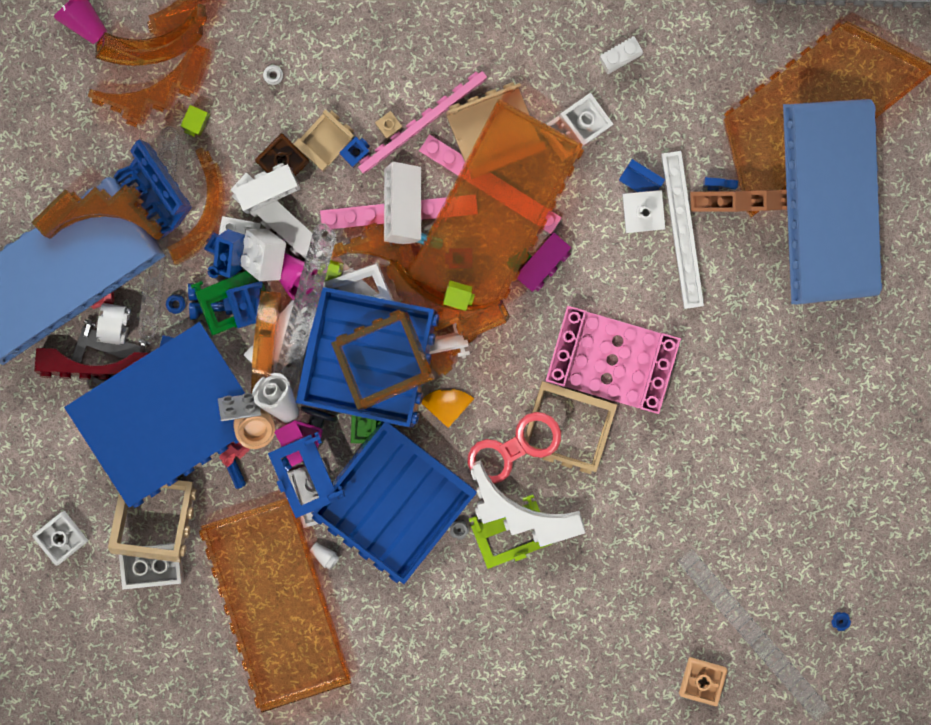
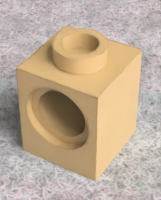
[375,111,403,141]

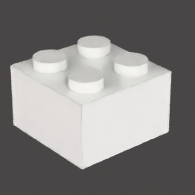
[241,229,286,281]

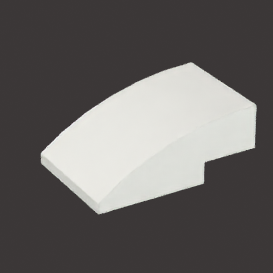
[539,93,613,162]

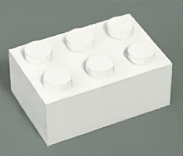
[233,163,300,214]
[119,543,184,590]

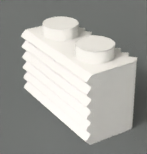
[599,36,643,74]

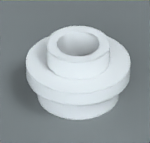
[263,65,283,85]

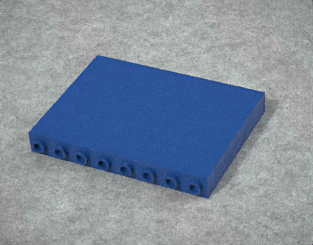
[64,322,245,508]

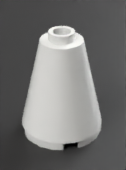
[252,373,299,423]

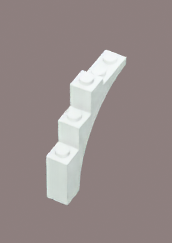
[470,460,585,547]

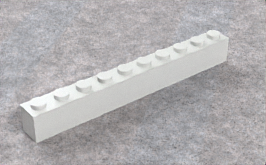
[231,173,378,296]

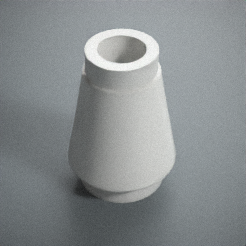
[310,542,339,570]

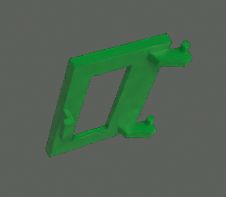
[191,267,274,336]

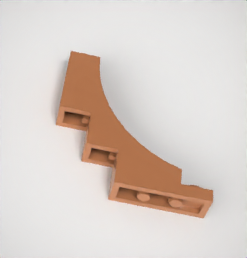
[690,189,787,212]

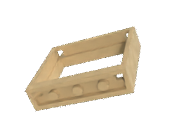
[524,381,617,474]
[108,480,197,563]

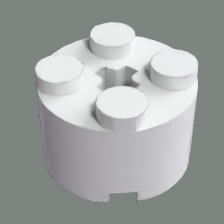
[96,303,131,345]

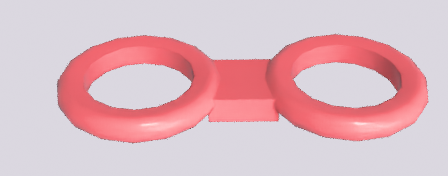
[468,412,561,484]

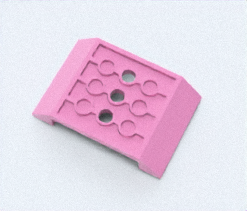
[546,306,681,414]

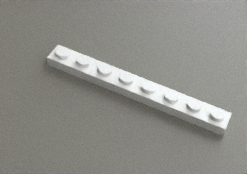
[661,151,704,309]

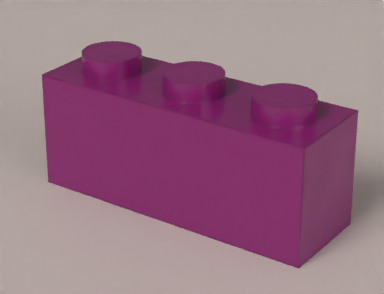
[515,233,571,292]

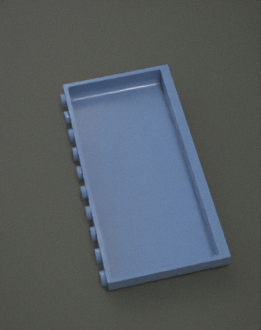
[783,99,882,305]
[0,177,166,365]

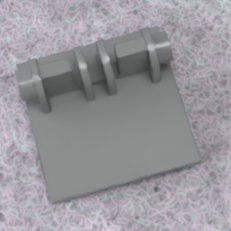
[218,393,261,421]

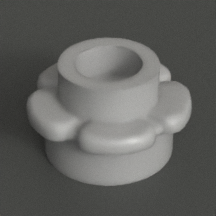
[450,520,469,540]

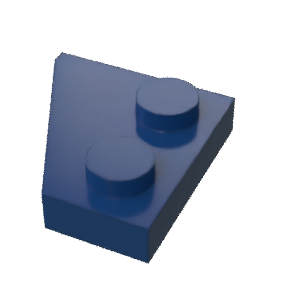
[226,281,263,329]

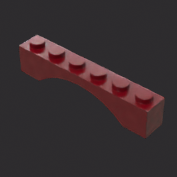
[34,348,149,381]

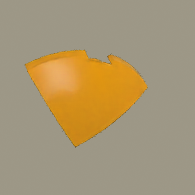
[421,389,474,428]

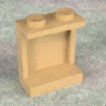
[294,110,355,172]

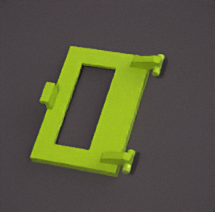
[469,494,553,569]

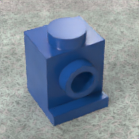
[339,137,370,169]

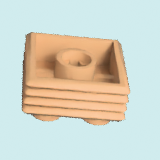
[679,657,728,706]

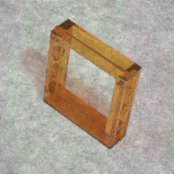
[331,310,435,410]

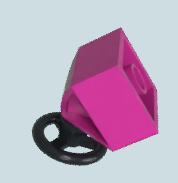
[274,406,338,466]

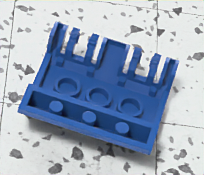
[114,139,192,241]

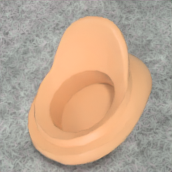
[234,408,275,449]

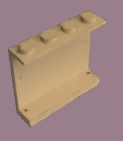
[446,82,546,179]

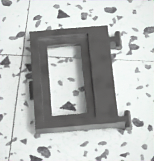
[71,319,151,384]

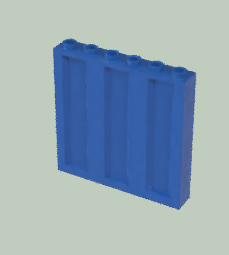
[296,286,439,428]
[311,421,477,584]

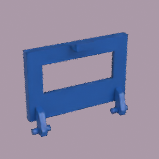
[268,432,346,518]

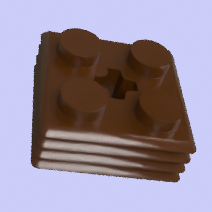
[255,133,310,176]

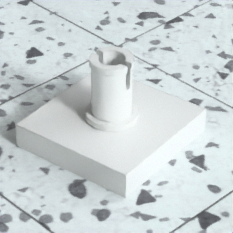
[622,190,665,233]

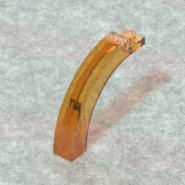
[95,3,207,66]
[167,147,225,266]
[251,291,281,393]

